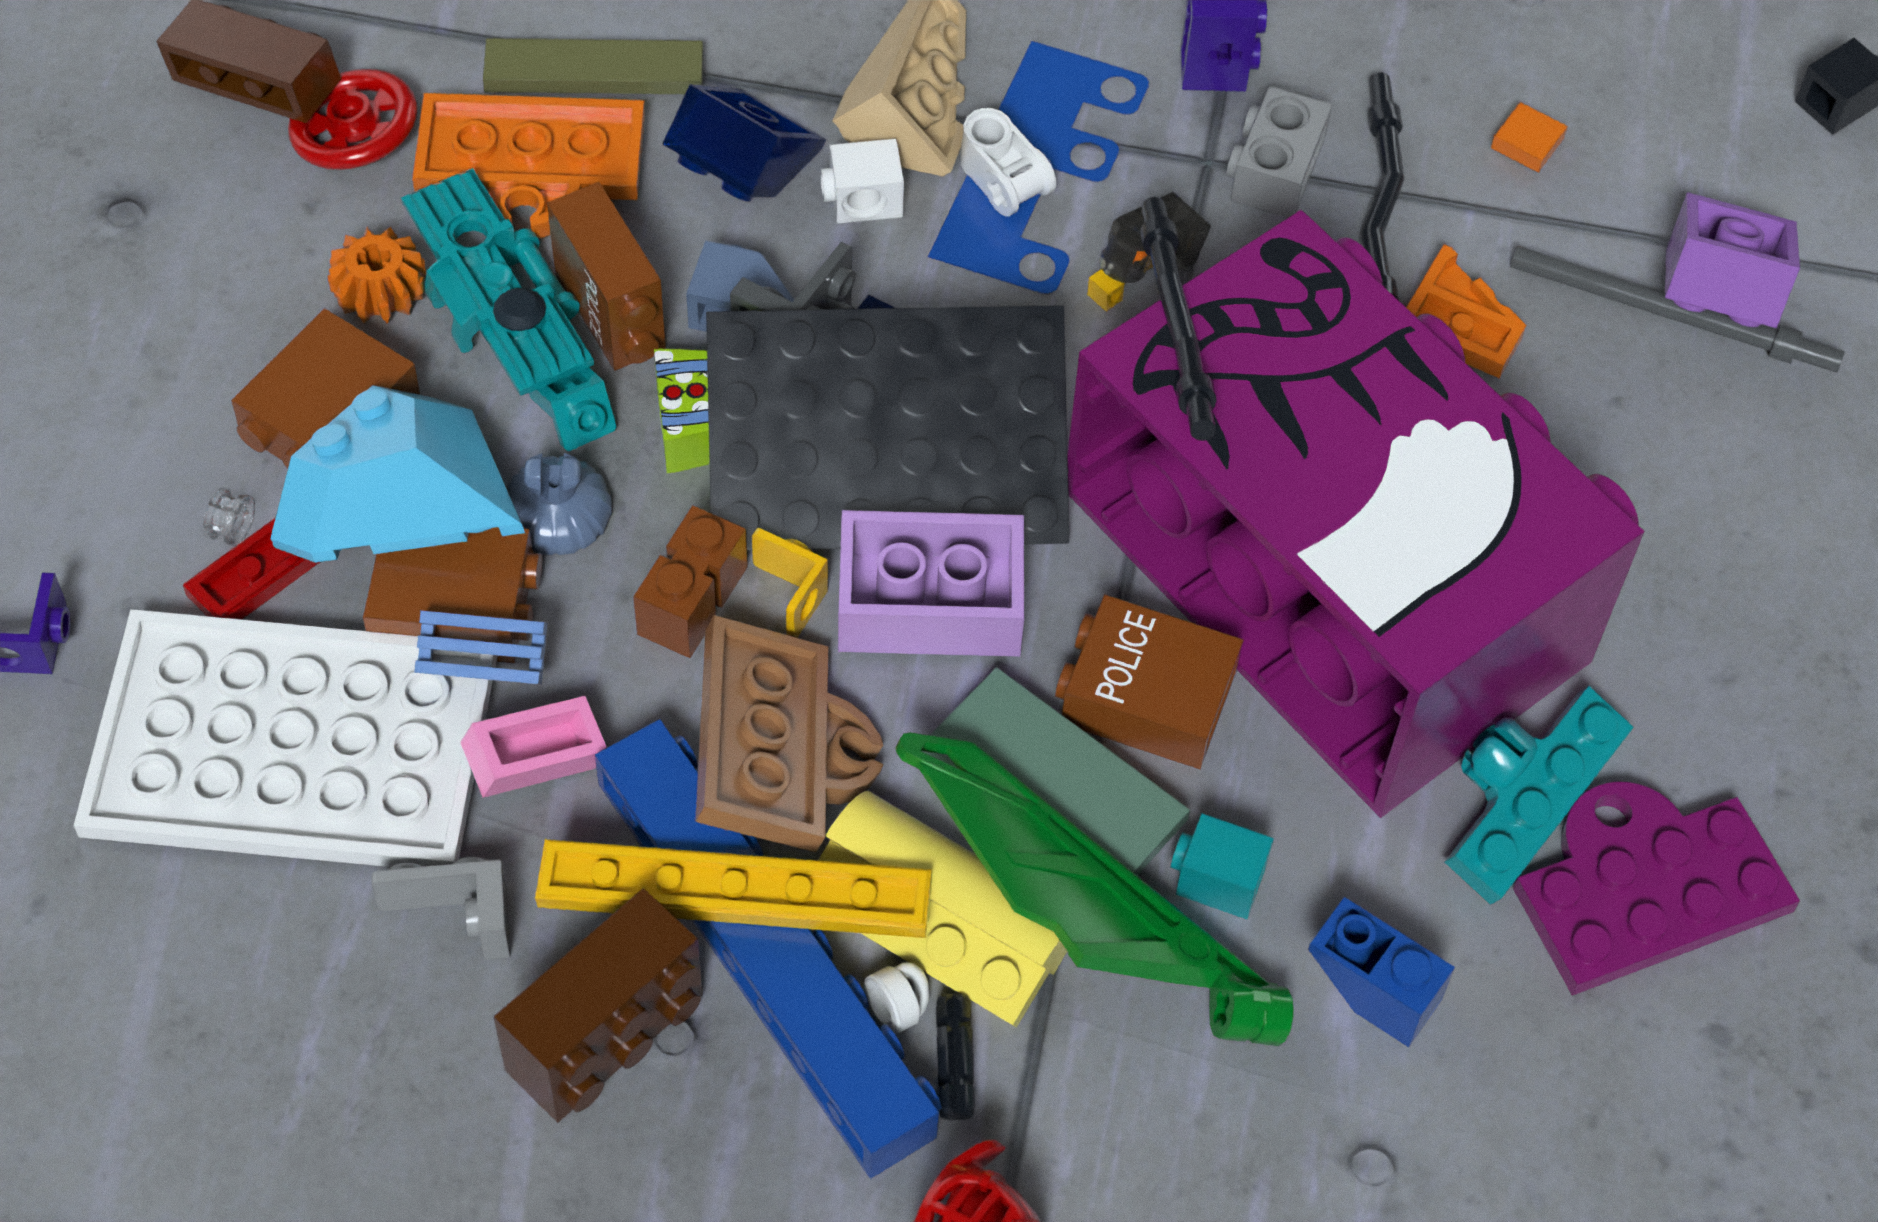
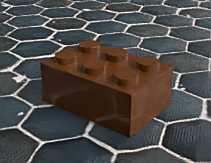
[493,888,703,1123]

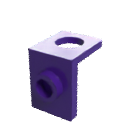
[0,572,70,674]

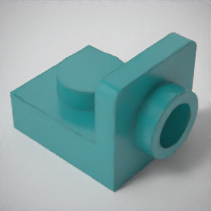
[529,368,617,451]

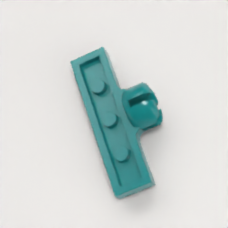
[1444,686,1634,905]

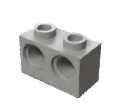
[1226,86,1332,218]

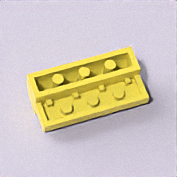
[818,791,1067,1028]

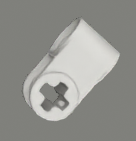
[960,108,1057,217]

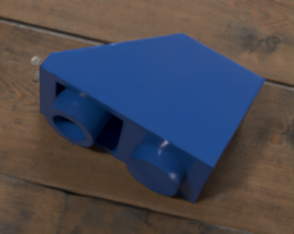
[1308,897,1455,1047]

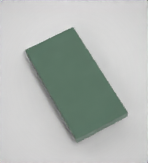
[922,667,1190,875]

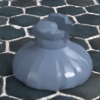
[507,453,612,555]

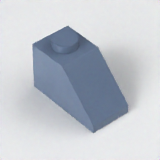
[686,241,794,332]

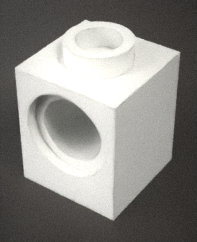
[820,139,904,224]

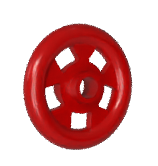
[288,69,417,170]

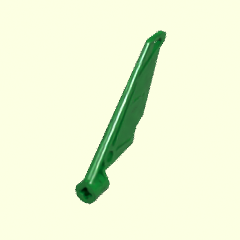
[895,732,1294,1046]

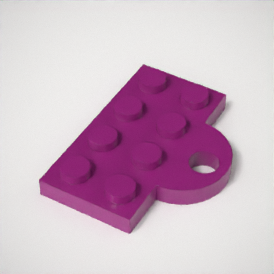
[1513,782,1800,996]

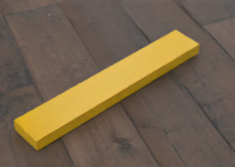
[535,839,932,938]

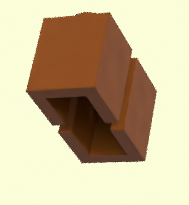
[633,505,747,658]

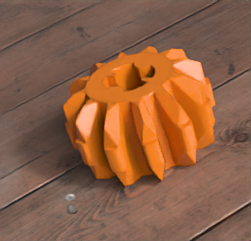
[327,226,426,324]

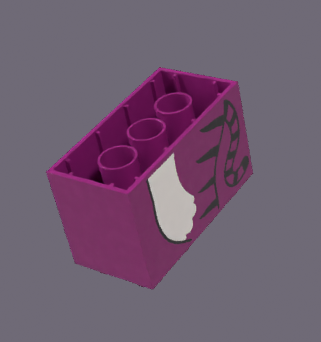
[1067,210,1645,818]

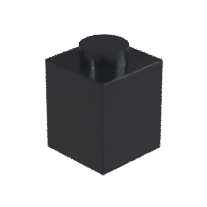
[1794,38,1878,135]

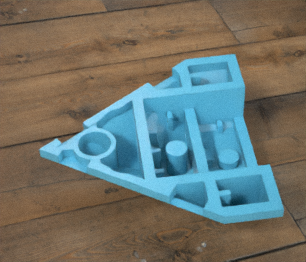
[270,385,525,563]

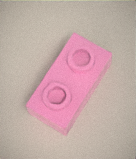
[460,696,607,798]

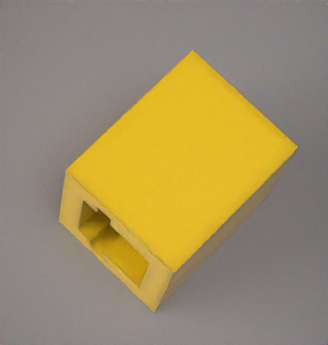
[1087,266,1125,312]

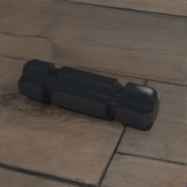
[936,993,975,1121]

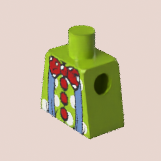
[654,349,710,473]

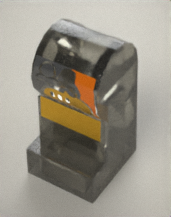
[1099,192,1211,283]

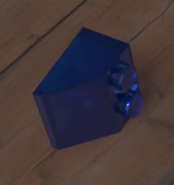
[662,84,827,202]

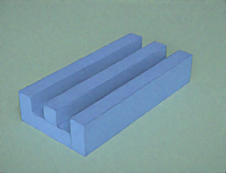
[414,611,548,685]

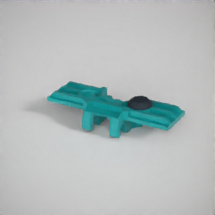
[401,168,594,396]

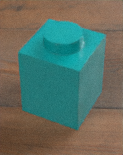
[1170,813,1274,920]

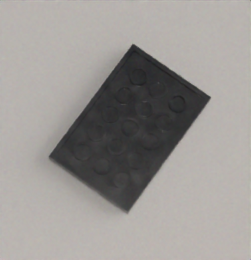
[706,305,1069,551]

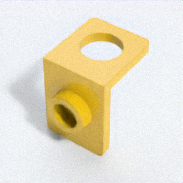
[752,528,828,638]

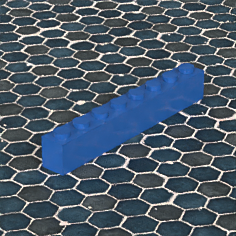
[595,719,941,1179]

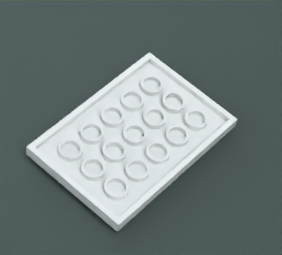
[73,609,498,867]

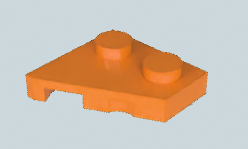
[1406,244,1526,379]

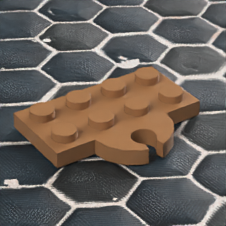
[695,615,884,852]

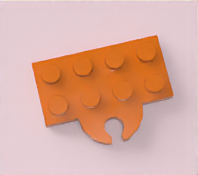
[412,93,645,239]

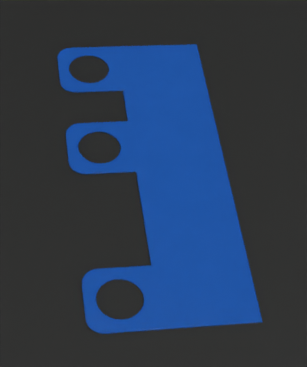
[928,41,1149,294]

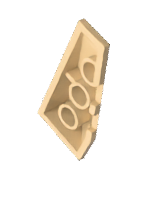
[832,0,966,176]

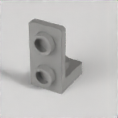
[372,857,510,960]

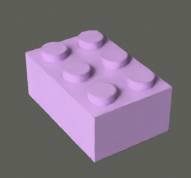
[838,510,1024,657]

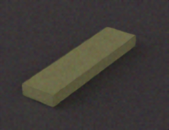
[483,38,703,95]

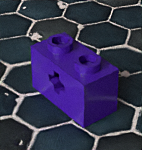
[1180,0,1267,92]

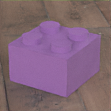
[1665,192,1800,328]

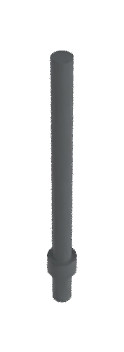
[1510,246,1845,373]

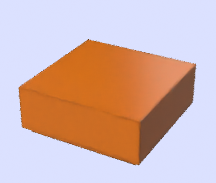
[1491,102,1568,173]

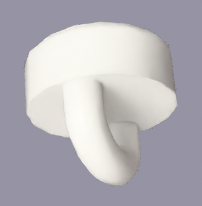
[863,962,929,1035]

